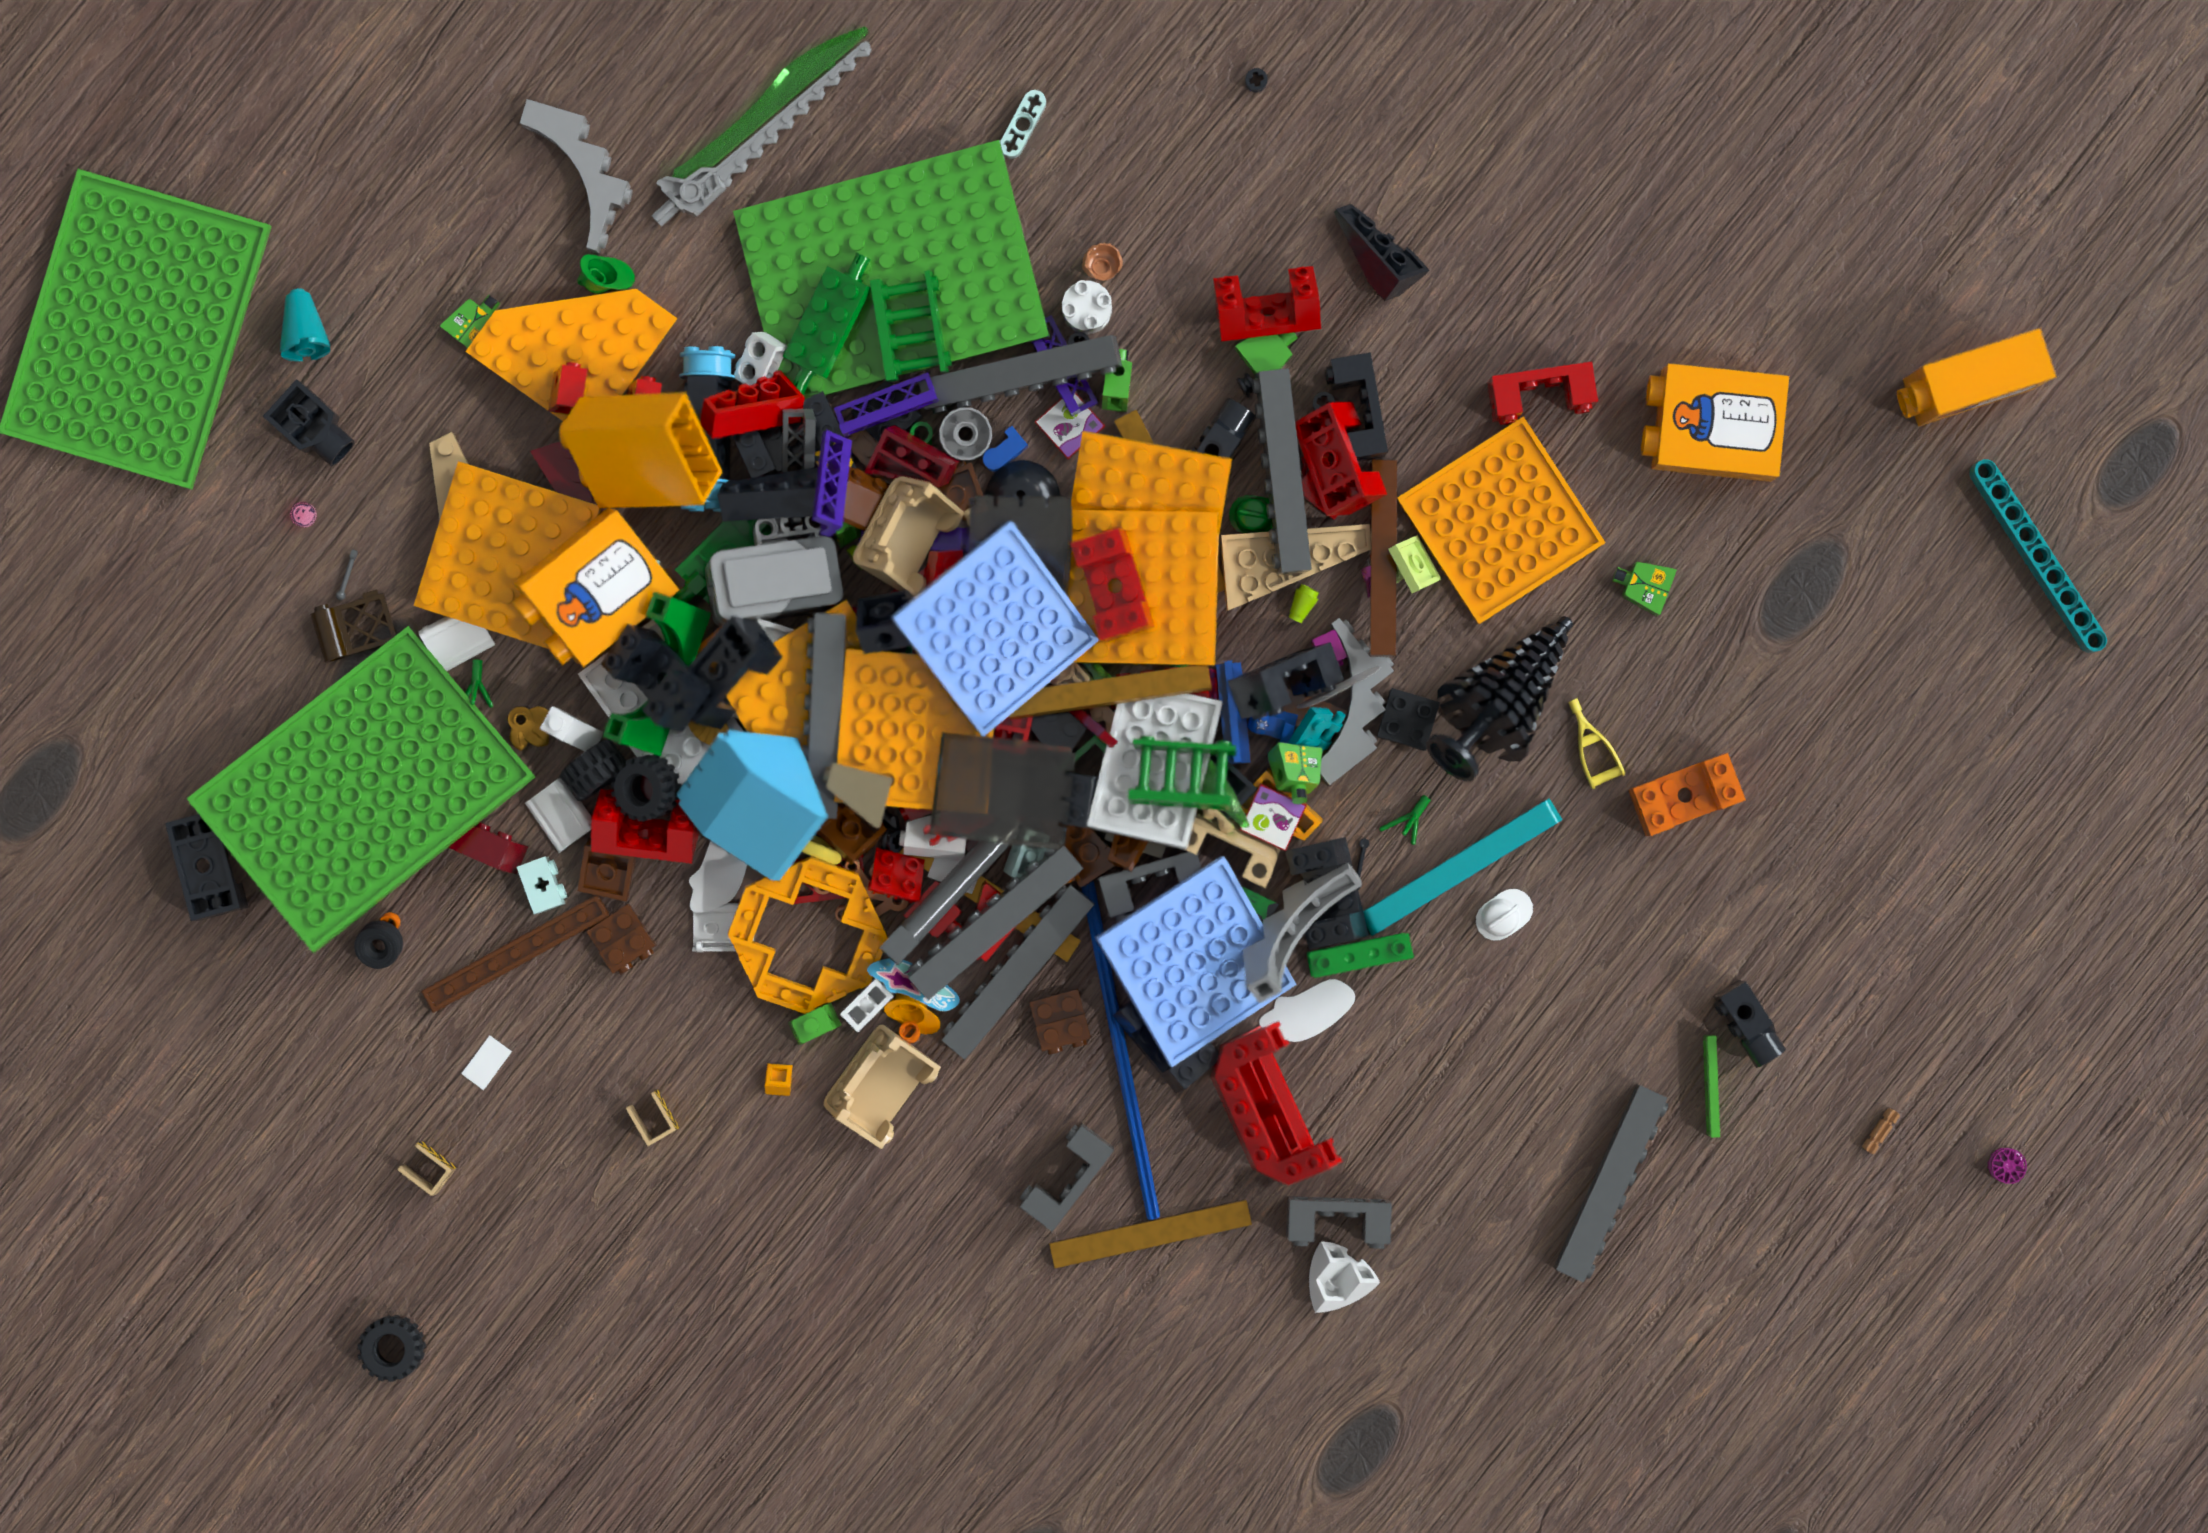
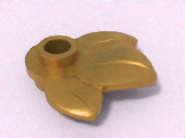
[508,706,549,751]

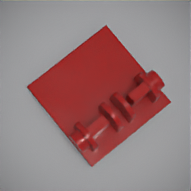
[867,848,925,903]

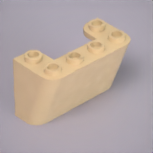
[1181,809,1280,888]

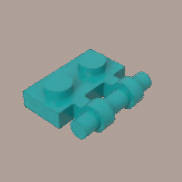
[1287,707,1346,753]

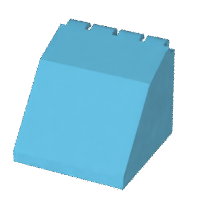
[677,730,827,881]

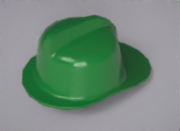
[577,254,635,294]
[1229,495,1272,534]

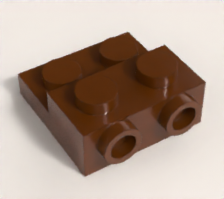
[934,461,989,520]
[816,803,887,865]
[577,838,637,902]
[586,904,657,975]
[1029,989,1091,1055]

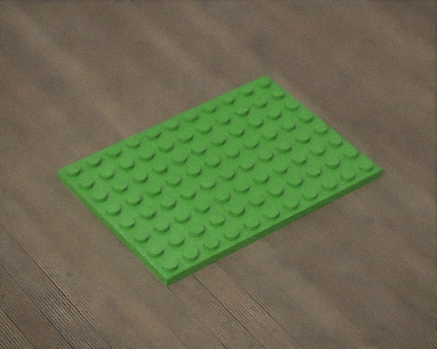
[733,140,1050,400]
[0,169,272,490]
[187,626,535,953]

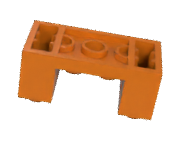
[1628,753,1746,836]

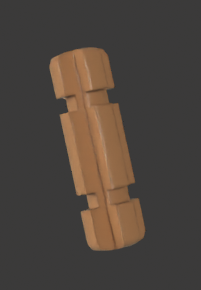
[1862,1108,1900,1154]

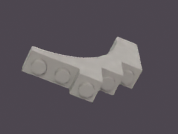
[520,99,633,254]
[1320,618,1394,786]
[1243,863,1362,1004]

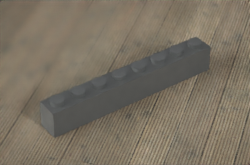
[919,335,1122,414]
[1252,369,1312,575]
[802,612,846,819]
[907,842,1083,1001]
[942,884,1096,1060]
[1553,1084,1668,1283]

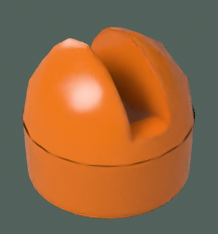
[380,912,400,929]
[899,1021,920,1043]

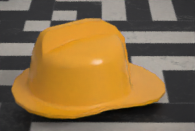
[884,993,940,1034]

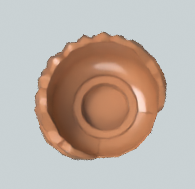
[1082,242,1123,281]

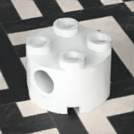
[1062,280,1112,334]

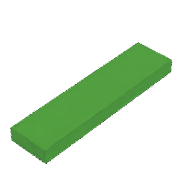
[1703,1035,1720,1137]

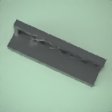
[782,409,816,473]

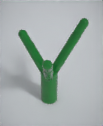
[465,660,494,708]
[1379,795,1431,845]

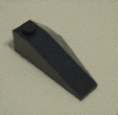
[1334,204,1429,301]

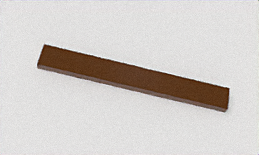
[1370,460,1397,657]
[421,895,610,1013]

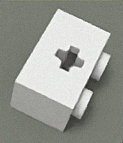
[840,979,895,1032]

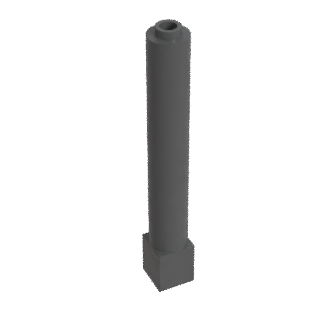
[879,815,1022,965]

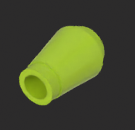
[1288,584,1319,623]

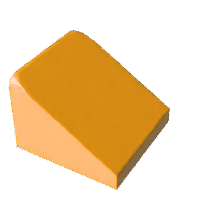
[765,1063,793,1096]

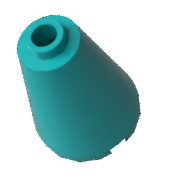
[280,289,331,362]

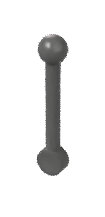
[336,549,358,600]

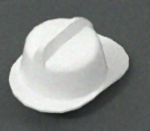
[1476,889,1533,940]

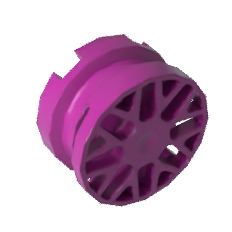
[1987,1148,2027,1184]

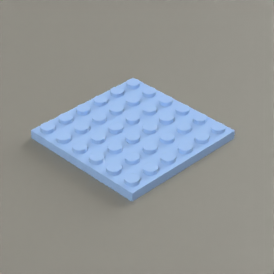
[891,521,1099,737]
[1096,856,1297,1067]

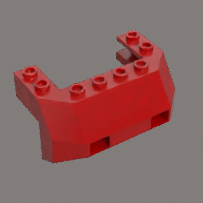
[1210,1021,1342,1185]

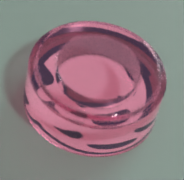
[290,502,317,528]

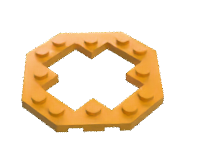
[728,857,888,1014]

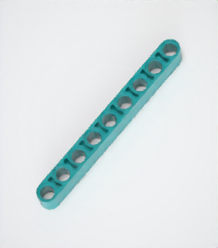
[1969,459,2107,653]
[1363,798,1563,936]

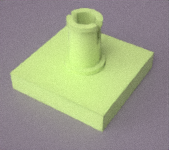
[1388,535,1441,593]

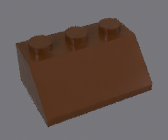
[843,466,890,531]

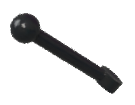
[1356,838,1370,890]

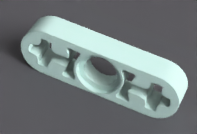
[1000,90,1046,159]

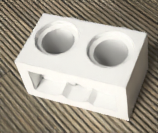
[734,332,787,386]

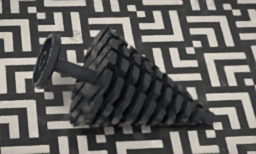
[1426,616,1573,782]

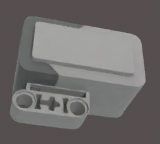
[705,516,843,627]

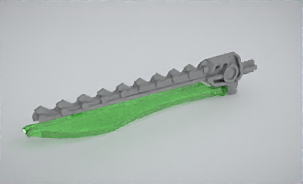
[652,26,872,227]

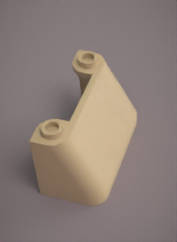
[853,477,965,598]
[824,1025,941,1149]

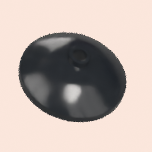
[985,460,1060,536]

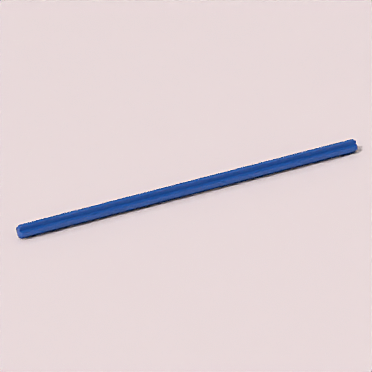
[1081,881,1160,1220]

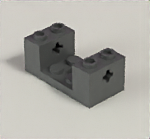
[1099,852,1202,921]
[1019,1123,1114,1232]
[1286,1196,1392,1249]

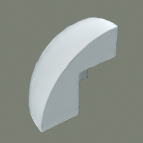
[1309,1241,1380,1313]

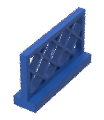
[1216,660,1251,764]

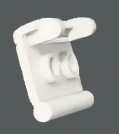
[418,616,496,671]
[525,778,592,853]
[692,903,754,952]

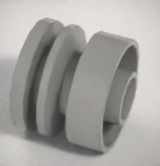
[940,408,992,461]

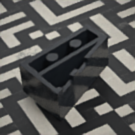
[1031,711,1088,767]

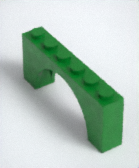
[603,592,711,756]

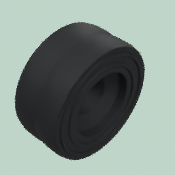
[354,920,403,969]

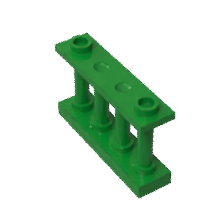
[870,270,952,382]
[1128,736,1237,811]
[1306,932,1414,978]

